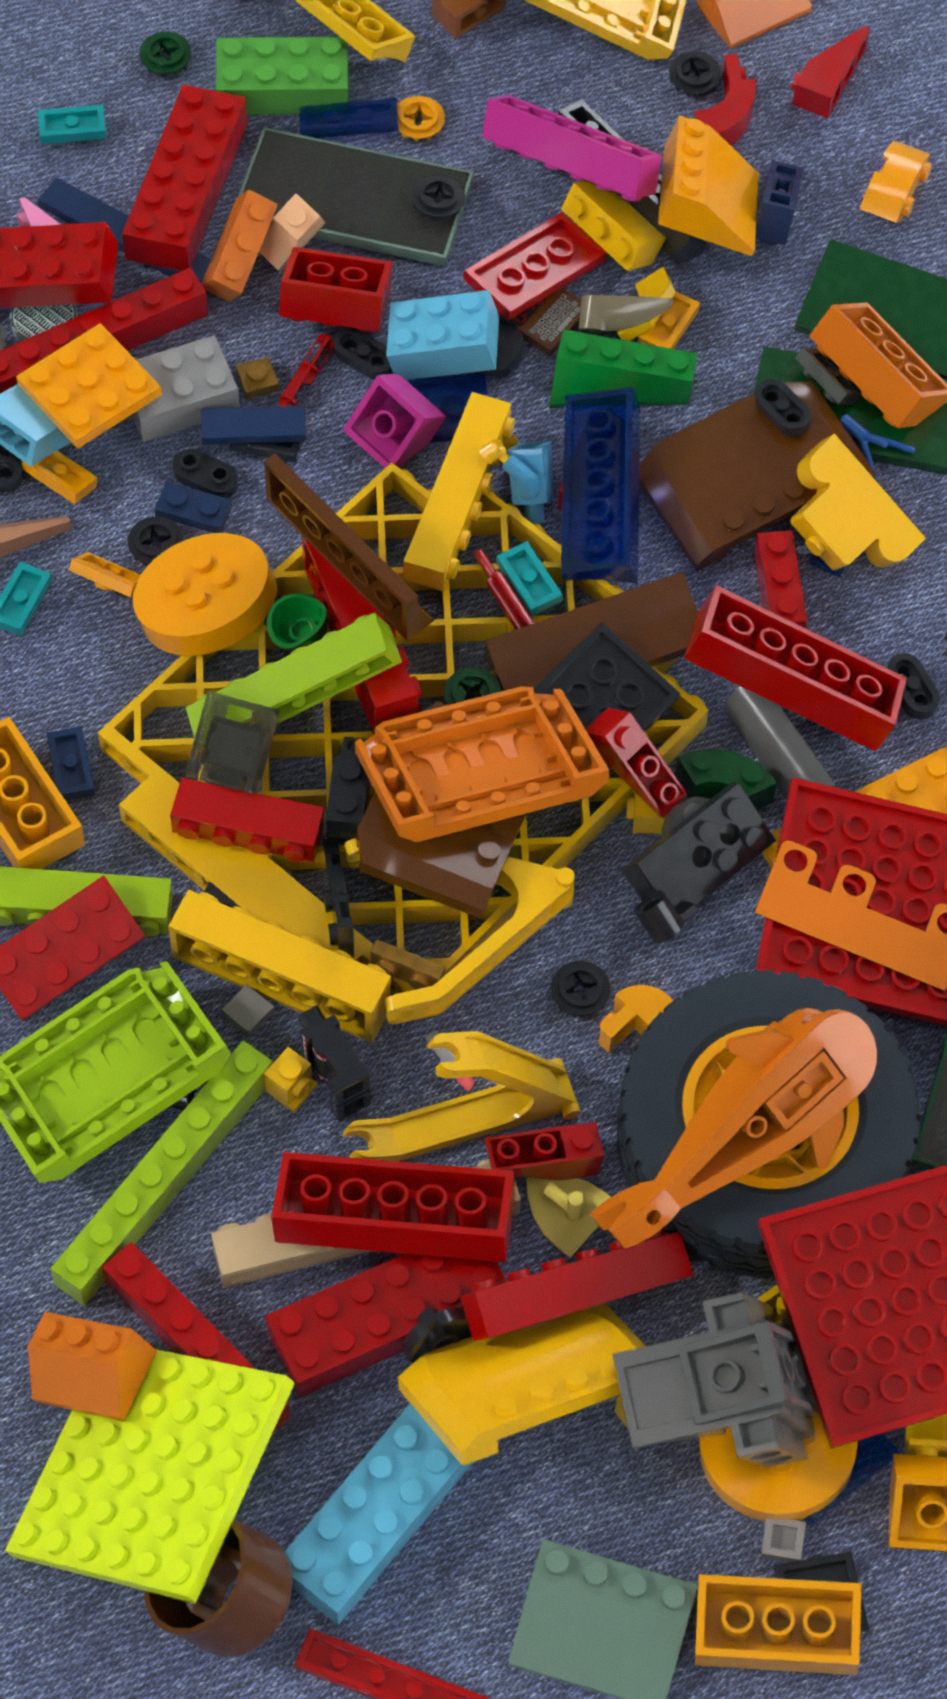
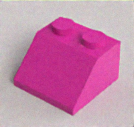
[343,374,446,468]

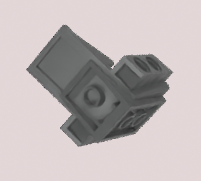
[612,1292,819,1467]

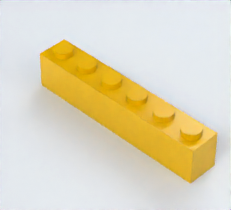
[404,392,515,591]

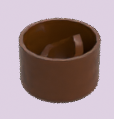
[144,1518,292,1657]

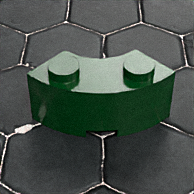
[675,749,777,810]

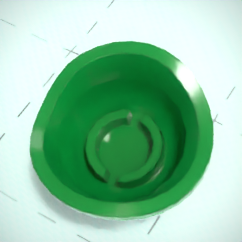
[267,593,327,651]

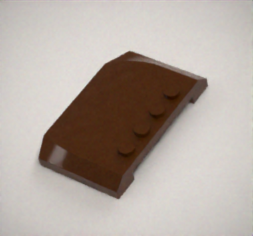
[635,381,876,571]
[356,701,526,919]

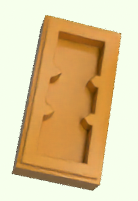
[69,552,140,597]

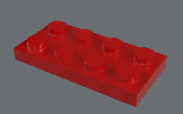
[463,212,607,321]
[0,875,147,1021]

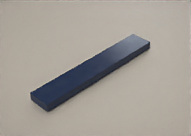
[38,177,211,292]

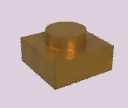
[236,357,279,400]

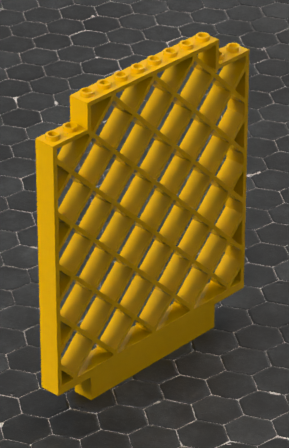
[98,462,709,995]

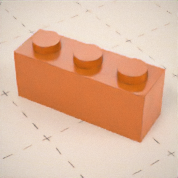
[201,189,278,302]

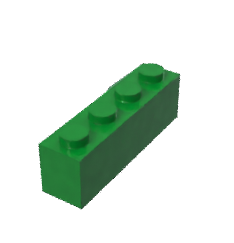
[549,330,698,408]

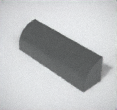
[724,686,835,800]

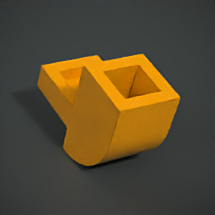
[598,985,674,1053]

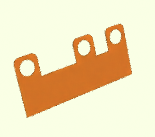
[755,841,947,991]

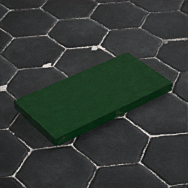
[794,239,947,380]
[754,346,947,475]

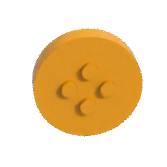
[133,533,277,656]
[699,1415,858,1521]

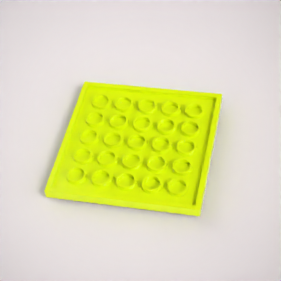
[5,1349,295,1603]

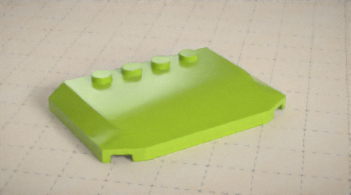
[0,961,231,1183]

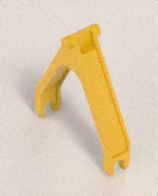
[345,838,575,1024]
[342,1031,581,1161]

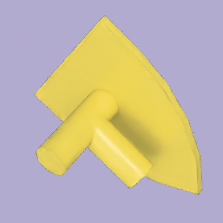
[527,1178,611,1259]

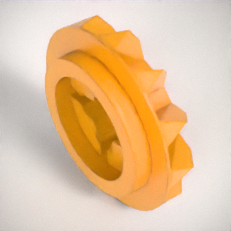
[393,96,445,143]

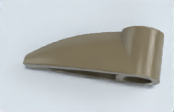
[578,295,673,334]

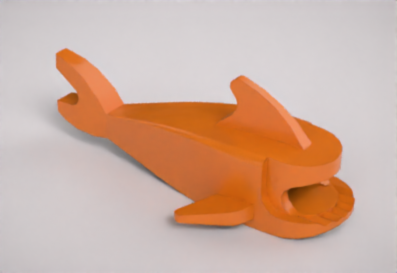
[589,1008,877,1249]

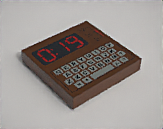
[498,288,581,357]

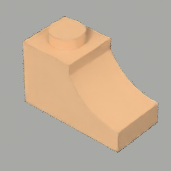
[259,194,325,272]

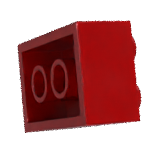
[279,247,393,332]

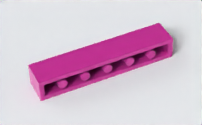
[482,95,662,201]

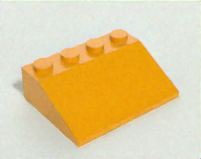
[658,115,759,256]

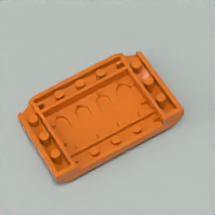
[355,687,609,842]

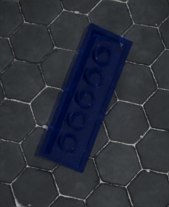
[561,387,641,584]

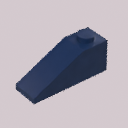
[755,160,803,246]

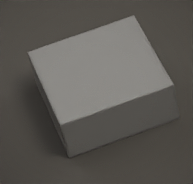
[221,984,274,1038]
[760,1518,806,1562]

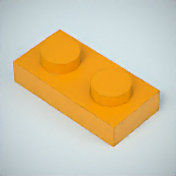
[638,291,700,349]
[21,450,98,504]

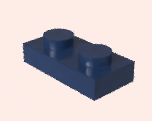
[154,481,232,533]
[46,726,95,801]

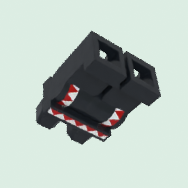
[298,1006,371,1122]

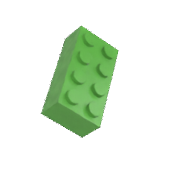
[216,37,349,115]

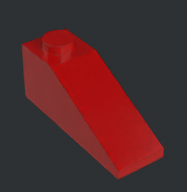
[790,26,870,118]

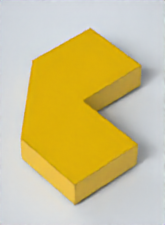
[617,267,676,341]

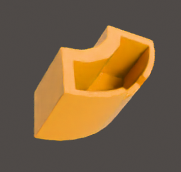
[860,140,932,223]

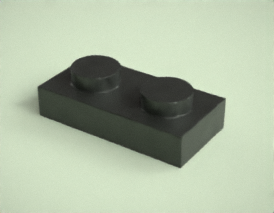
[795,348,862,405]

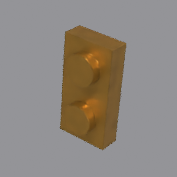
[370,939,445,990]

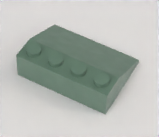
[508,1539,698,1699]

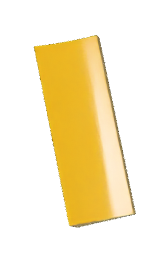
[295,0,416,63]

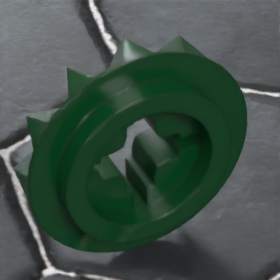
[139,31,192,78]
[444,667,502,705]

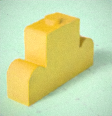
[791,433,926,571]

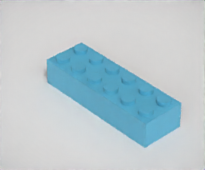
[285,1404,473,1625]

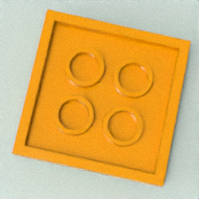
[16,323,162,449]

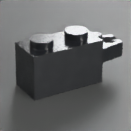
[326,737,371,842]

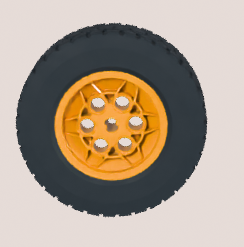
[616,971,920,1278]

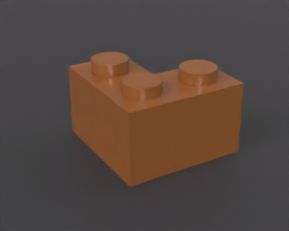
[432,0,506,39]

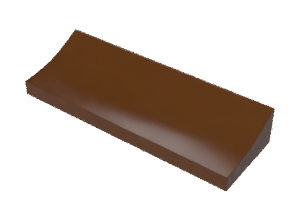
[264,454,434,641]
[485,571,698,691]

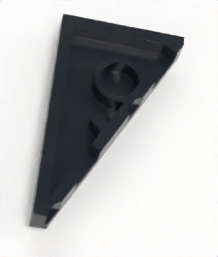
[322,838,354,957]

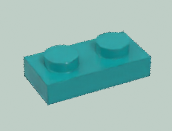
[38,105,107,144]
[496,541,563,616]
[0,562,53,636]

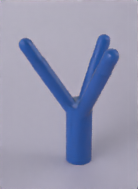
[840,414,915,481]

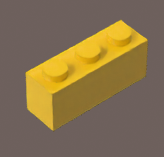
[561,180,666,271]

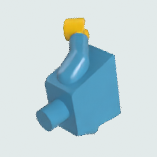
[480,433,554,523]

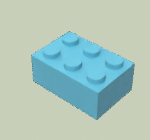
[386,290,499,380]

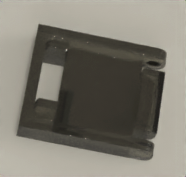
[186,691,280,795]

